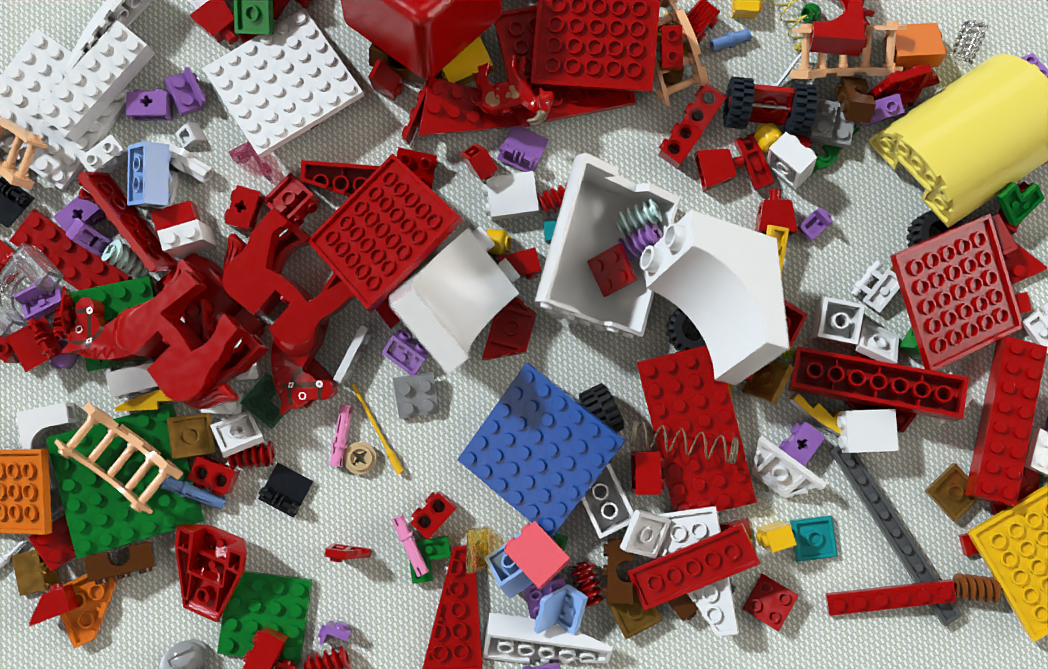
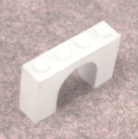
[15,402,77,490]

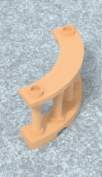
[654,0,709,107]
[790,21,907,79]
[0,116,48,190]
[54,402,183,514]

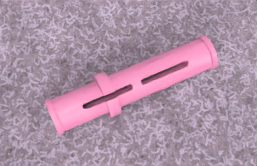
[329,404,354,467]
[391,514,429,577]

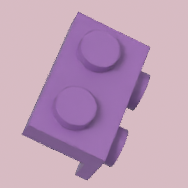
[14,277,63,321]

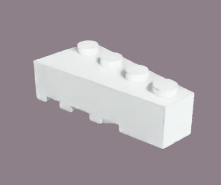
[105,358,158,399]

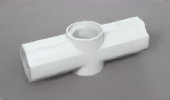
[156,137,213,184]

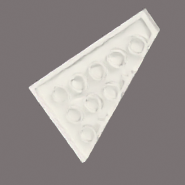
[656,506,739,636]

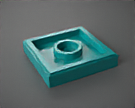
[790,515,838,562]

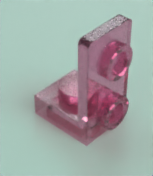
[229,141,273,181]

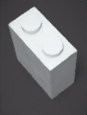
[482,171,539,221]
[157,219,217,258]
[837,409,899,453]

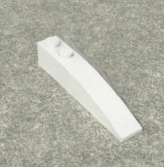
[65,0,153,74]
[482,613,612,663]

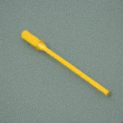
[351,383,404,475]

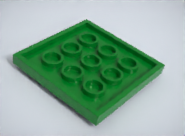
[69,276,168,372]
[217,571,313,664]

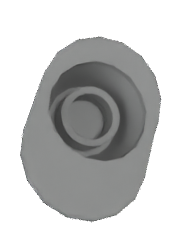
[160,639,207,669]

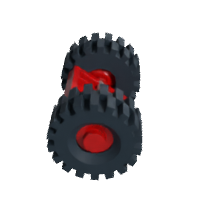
[723,76,818,136]

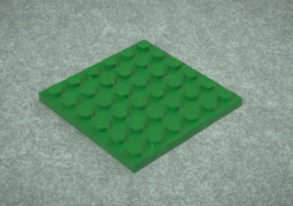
[46,403,205,559]

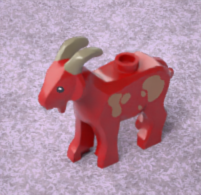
[472,55,554,126]

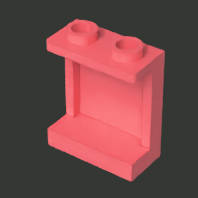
[504,521,570,591]

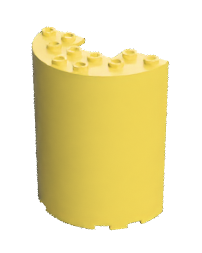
[869,54,1048,228]

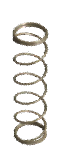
[630,420,739,464]

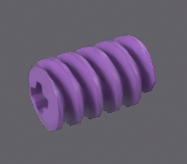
[617,224,663,260]

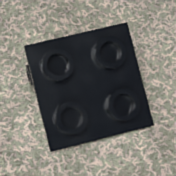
[0,177,35,228]
[258,462,314,518]

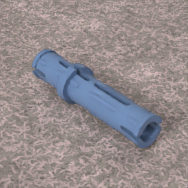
[161,477,226,510]

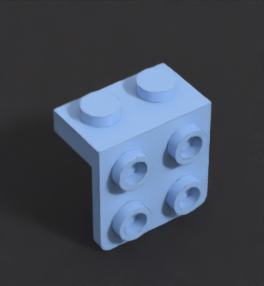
[534,584,588,635]

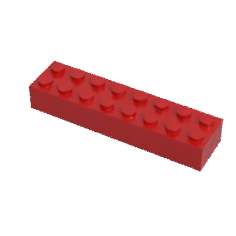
[965,336,1048,507]
[788,346,969,422]

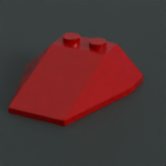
[175,524,247,622]

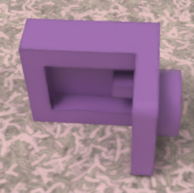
[797,208,833,241]
[318,620,353,645]

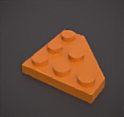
[60,574,118,649]

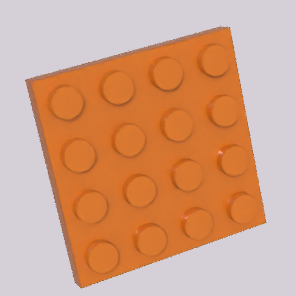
[0,449,52,535]

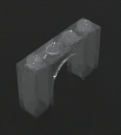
[0,243,64,338]

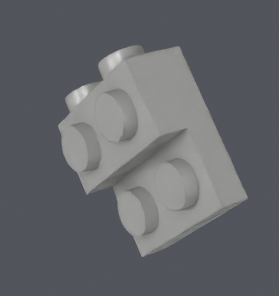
[809,99,855,149]

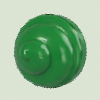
[801,3,821,23]

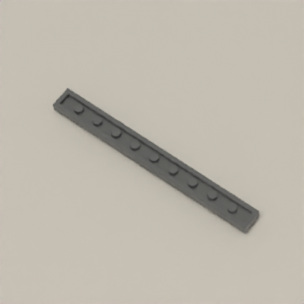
[829,444,962,627]

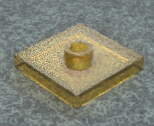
[466,526,488,573]

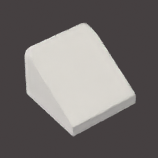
[175,122,206,150]

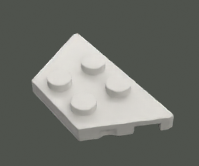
[751,435,826,498]

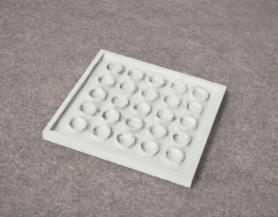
[203,8,365,159]
[0,28,129,191]

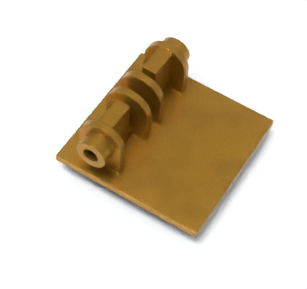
[12,550,61,596]

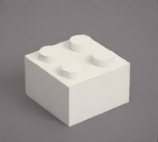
[767,132,817,190]
[811,297,865,346]

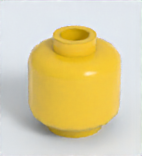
[754,123,783,152]
[486,229,512,255]

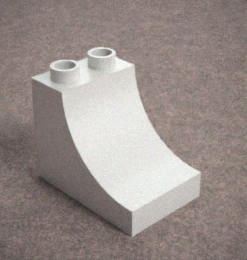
[640,210,789,385]
[389,225,520,374]

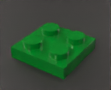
[234,0,274,35]

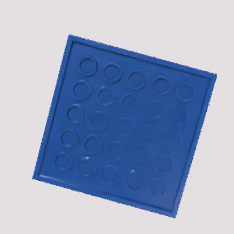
[457,362,626,539]

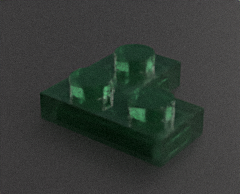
[240,372,284,429]

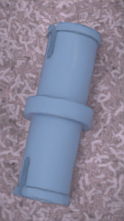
[710,28,751,52]

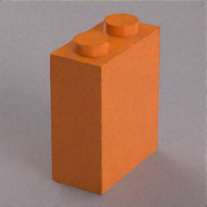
[884,23,947,69]

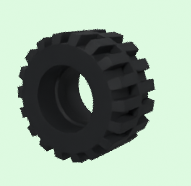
[906,210,963,247]
[666,308,706,351]
[579,383,625,433]

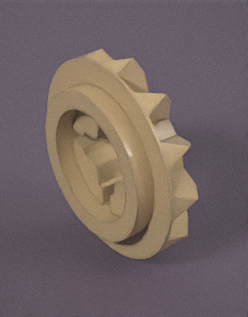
[344,442,377,474]

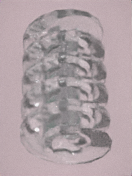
[949,20,989,66]

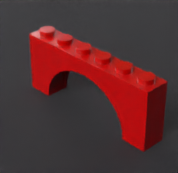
[809,0,868,56]

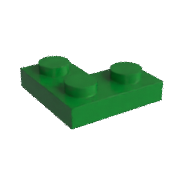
[996,182,1045,226]
[409,536,451,584]

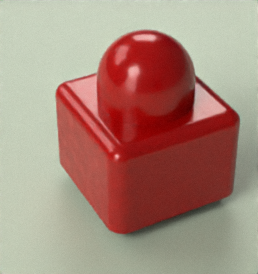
[341,0,502,78]

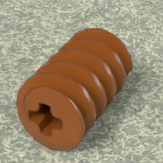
[952,573,1001,604]

